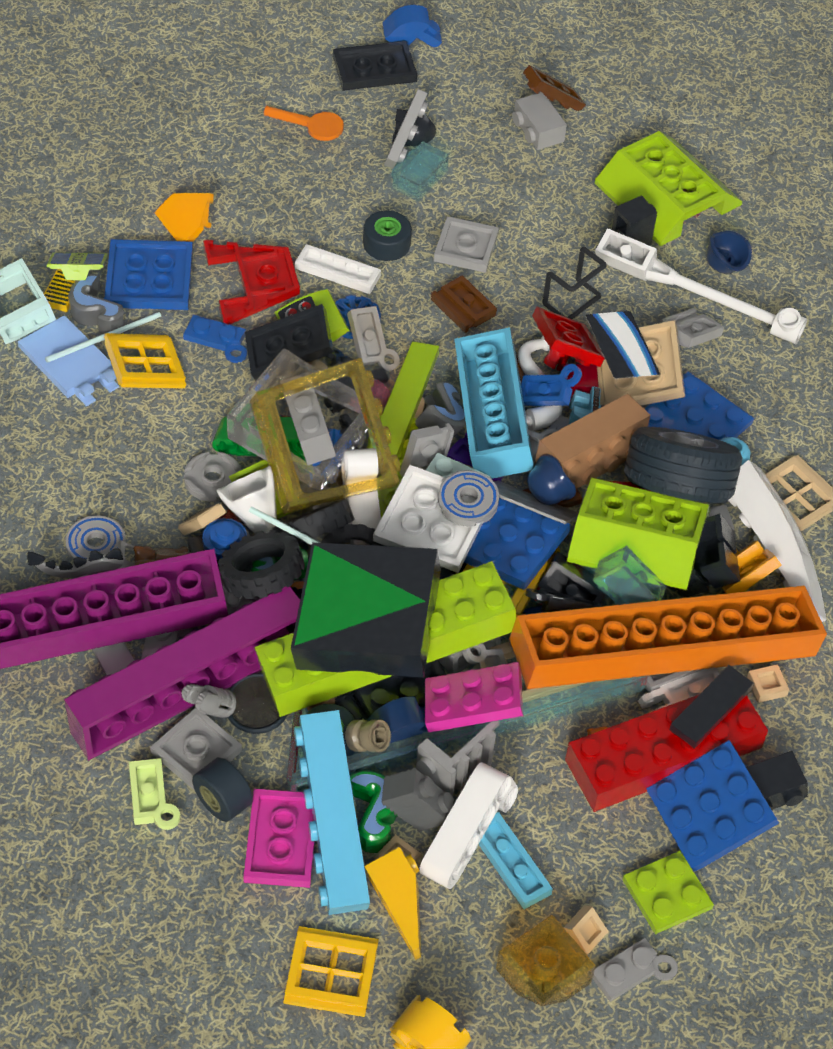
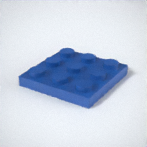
[104,239,193,310]
[645,372,754,440]
[464,498,570,590]
[646,740,779,872]

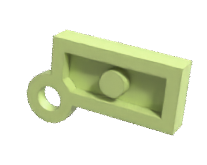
[129,758,180,830]

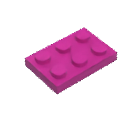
[425,662,523,733]
[243,789,315,888]

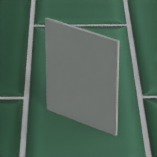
[494,480,578,524]

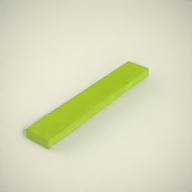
[369,341,439,463]

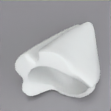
[217,466,277,535]

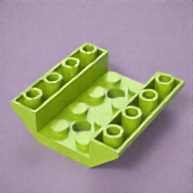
[595,131,742,246]
[567,478,710,590]

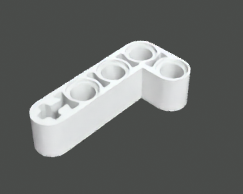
[341,448,381,545]
[419,762,518,889]

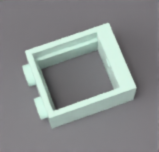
[0,258,56,344]

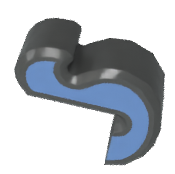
[68,274,125,334]
[415,381,466,439]

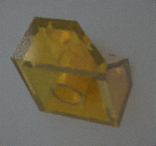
[496,915,596,1006]

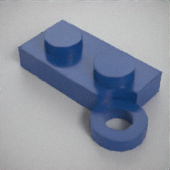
[183,314,247,363]
[521,364,582,406]

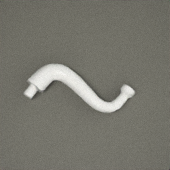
[518,336,563,431]

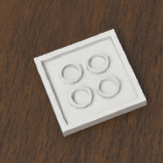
[373,465,484,573]

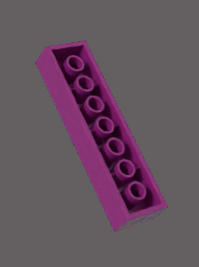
[0,549,228,669]
[64,586,300,761]

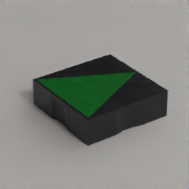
[291,542,441,677]

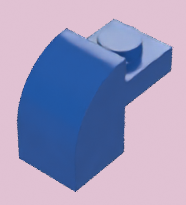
[382,5,442,47]

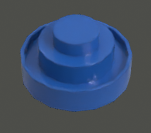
[202,518,247,560]

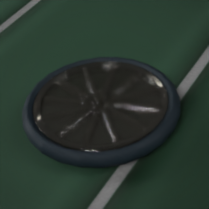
[225,673,288,734]

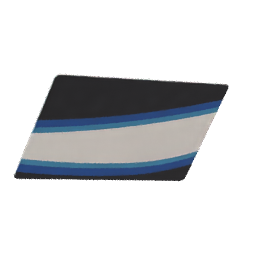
[586,311,660,379]

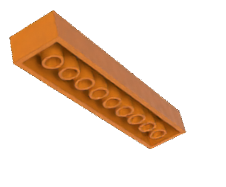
[509,586,827,689]

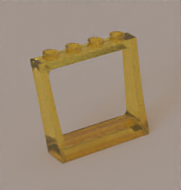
[250,358,400,514]

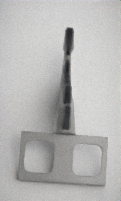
[27,540,134,578]

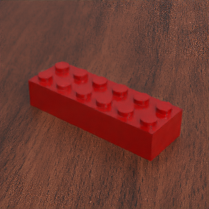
[565,694,768,812]

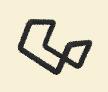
[542,247,607,319]

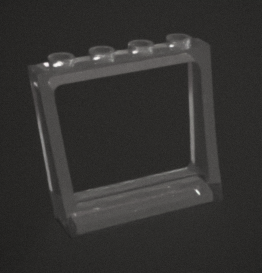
[227,349,379,492]

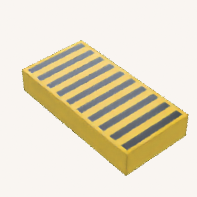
[44,269,76,312]

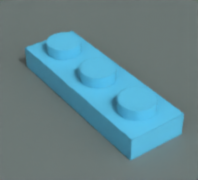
[479,812,553,910]

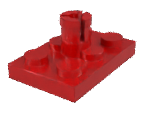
[532,306,605,371]

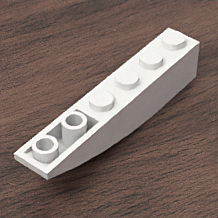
[728,460,827,622]

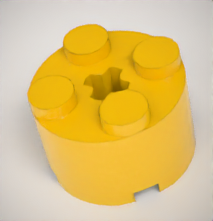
[390,995,471,1049]

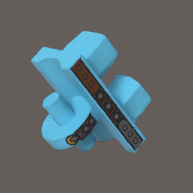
[569,387,605,424]

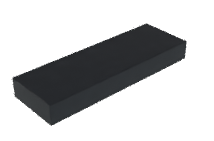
[669,665,754,749]

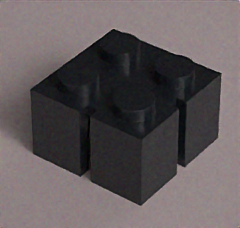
[676,514,740,597]

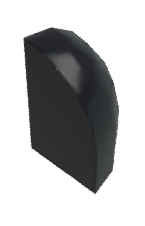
[392,109,436,146]

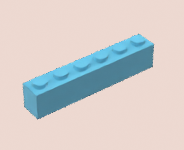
[294,710,370,915]

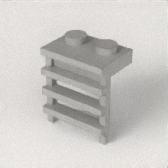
[416,721,500,796]

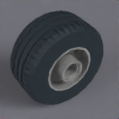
[624,427,743,503]

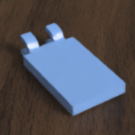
[18,315,119,406]

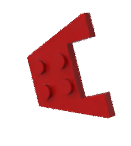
[203,240,300,324]

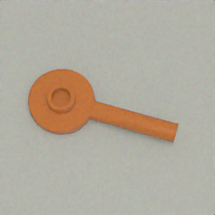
[264,106,344,141]

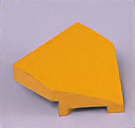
[155,193,214,242]
[721,540,781,594]

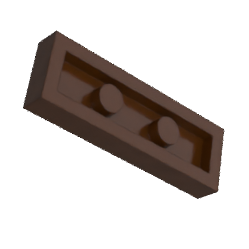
[523,65,586,111]

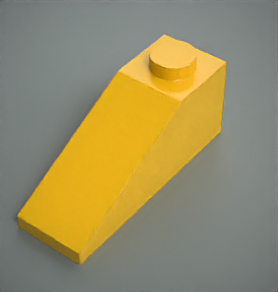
[364,847,421,960]

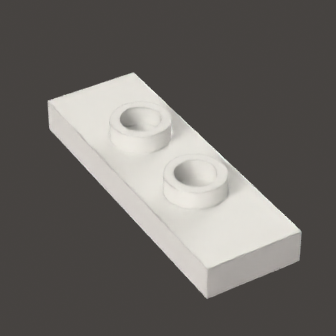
[295,244,381,294]

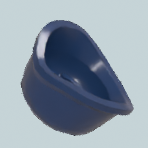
[705,231,752,274]
[527,454,576,505]

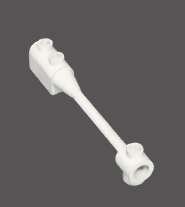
[595,228,807,344]

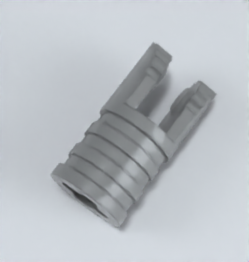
[181,684,236,718]

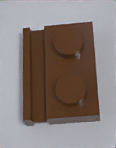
[431,275,497,333]

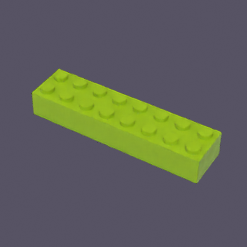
[255,561,516,717]

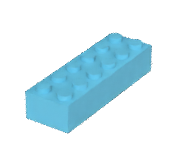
[454,327,534,479]

